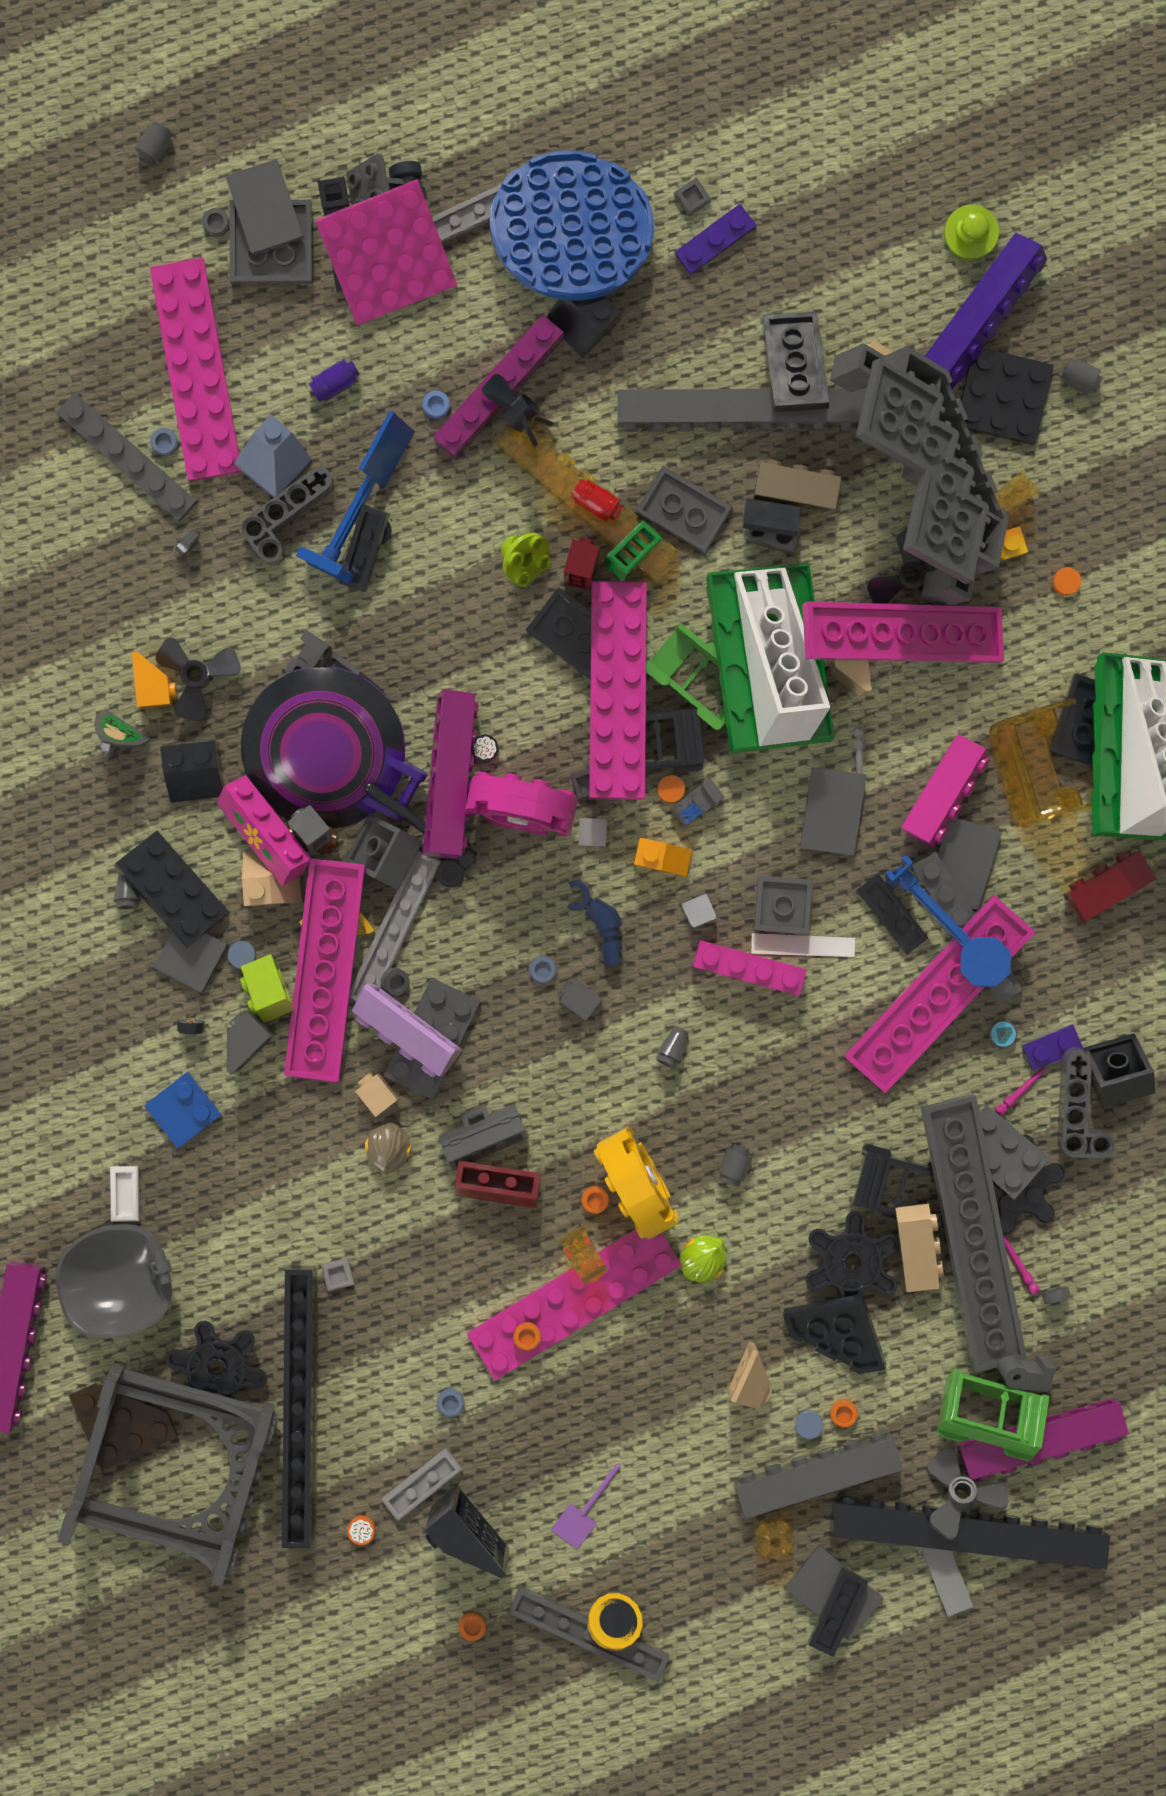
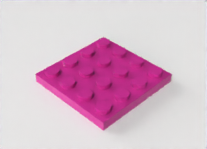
[315,179,457,325]

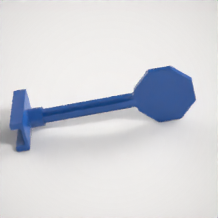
[885,854,1011,987]

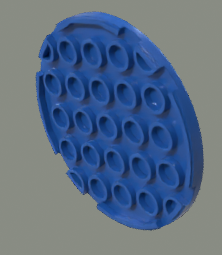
[490,151,654,300]

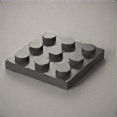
[229,199,313,284]

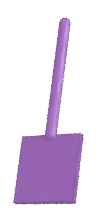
[551,1464,620,1549]

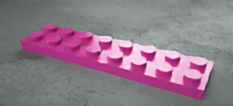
[150,258,242,482]
[589,582,647,800]
[802,602,1004,663]
[284,858,366,1082]
[844,894,1035,1093]
[467,1229,681,1381]

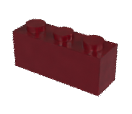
[564,537,599,591]
[1064,850,1156,922]
[454,1161,541,1208]

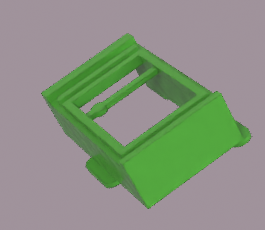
[646,623,726,730]
[937,1369,1049,1461]

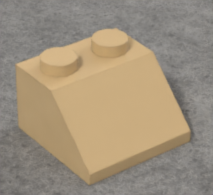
[823,660,872,697]

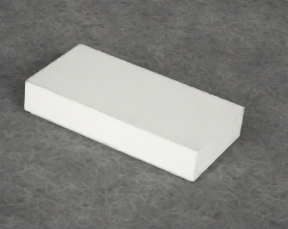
[110,1166,140,1222]

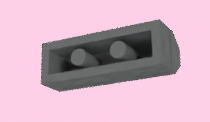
[439,1104,529,1170]

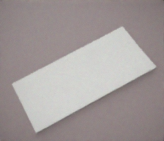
[751,933,855,957]

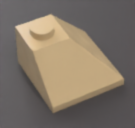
[242,851,302,907]
[727,1341,772,1409]

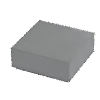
[579,818,607,847]
[321,1258,355,1292]

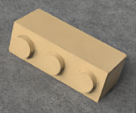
[896,1204,944,1292]

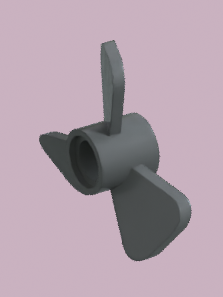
[927,1449,1009,1540]

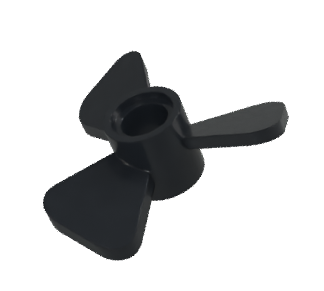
[482,374,555,448]
[867,531,932,605]
[155,637,241,721]

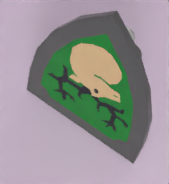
[94,709,151,758]

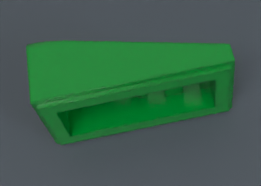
[604,521,663,581]

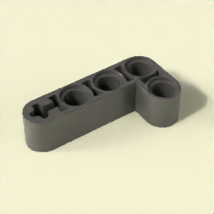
[241,467,334,566]
[1058,1047,1115,1158]

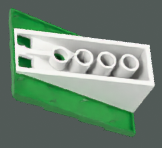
[706,563,835,754]
[1091,652,1166,841]

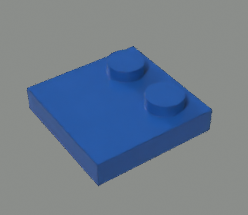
[144,1071,222,1148]

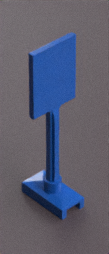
[296,411,415,585]

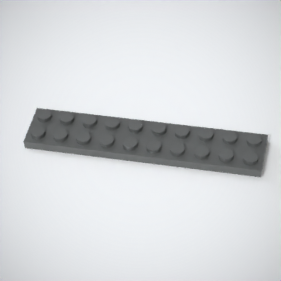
[920,1094,1027,1373]

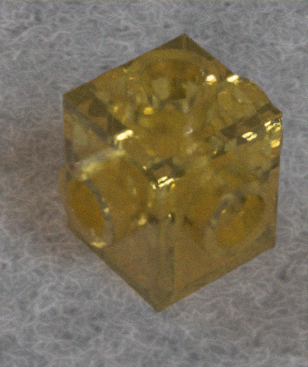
[754,1515,794,1561]

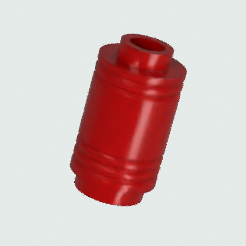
[571,479,623,523]

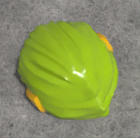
[680,1235,727,1283]

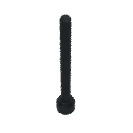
[364,782,478,870]

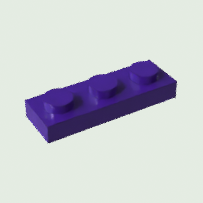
[675,204,756,276]

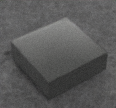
[674,177,711,217]

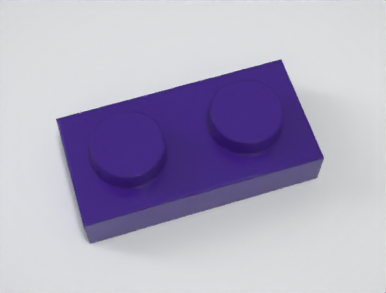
[1022,1024,1084,1071]

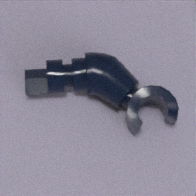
[567,880,622,966]

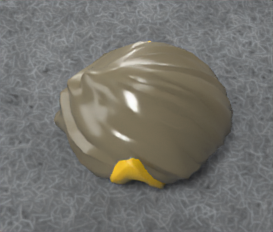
[365,1122,411,1174]

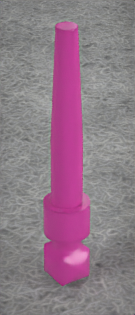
[994,1068,1046,1116]
[1003,1236,1040,1294]

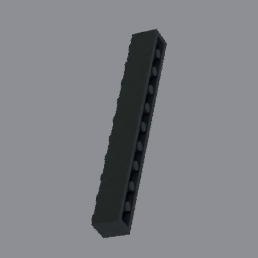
[282,1265,316,1548]
[829,1495,1110,1569]

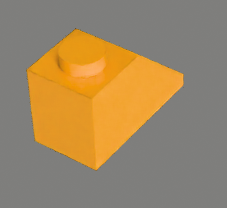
[132,652,178,709]
[634,838,692,877]

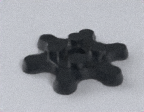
[993,1135,1065,1234]
[805,1211,900,1298]
[166,1320,267,1399]

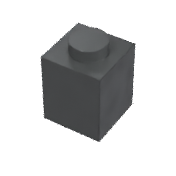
[288,805,333,855]
[559,979,602,1021]

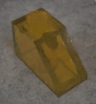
[560,1225,608,1285]

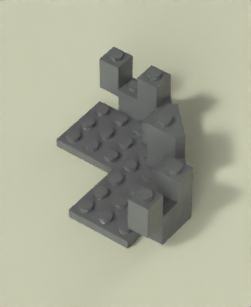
[830,343,1009,606]

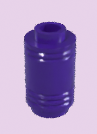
[308,359,360,402]

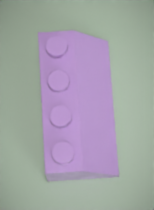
[352,984,463,1078]

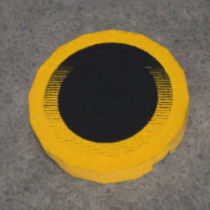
[587,1593,643,1651]

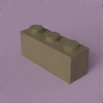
[753,460,841,513]

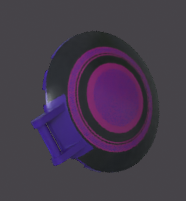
[241,667,428,828]

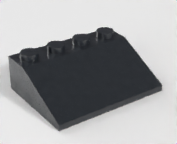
[425,1485,509,1578]

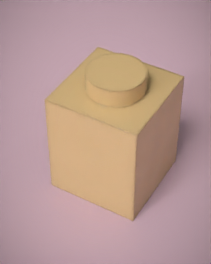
[355,1073,399,1117]

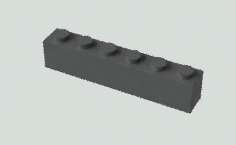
[734,1431,903,1519]

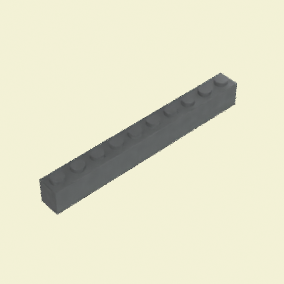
[617,388,867,432]

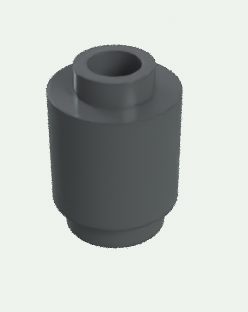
[135,121,173,165]
[1060,358,1103,395]
[718,1144,753,1187]

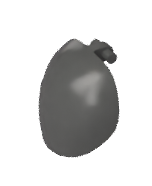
[56,1224,172,1338]

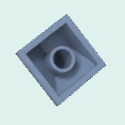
[234,415,312,498]

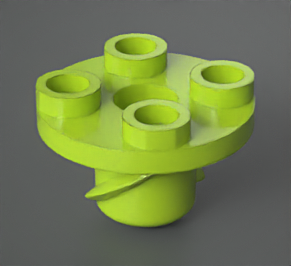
[944,205,999,261]
[501,533,552,587]

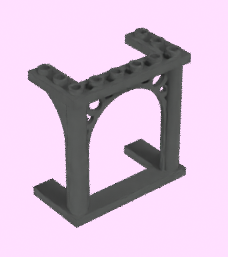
[57,1360,278,1587]

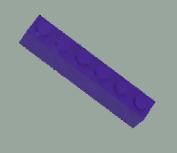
[925,232,1047,389]

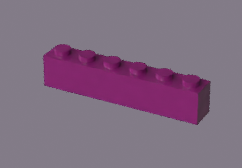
[433,314,563,460]
[423,689,478,859]
[0,1261,47,1433]
[957,1398,1129,1482]

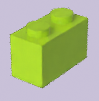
[240,954,294,1023]

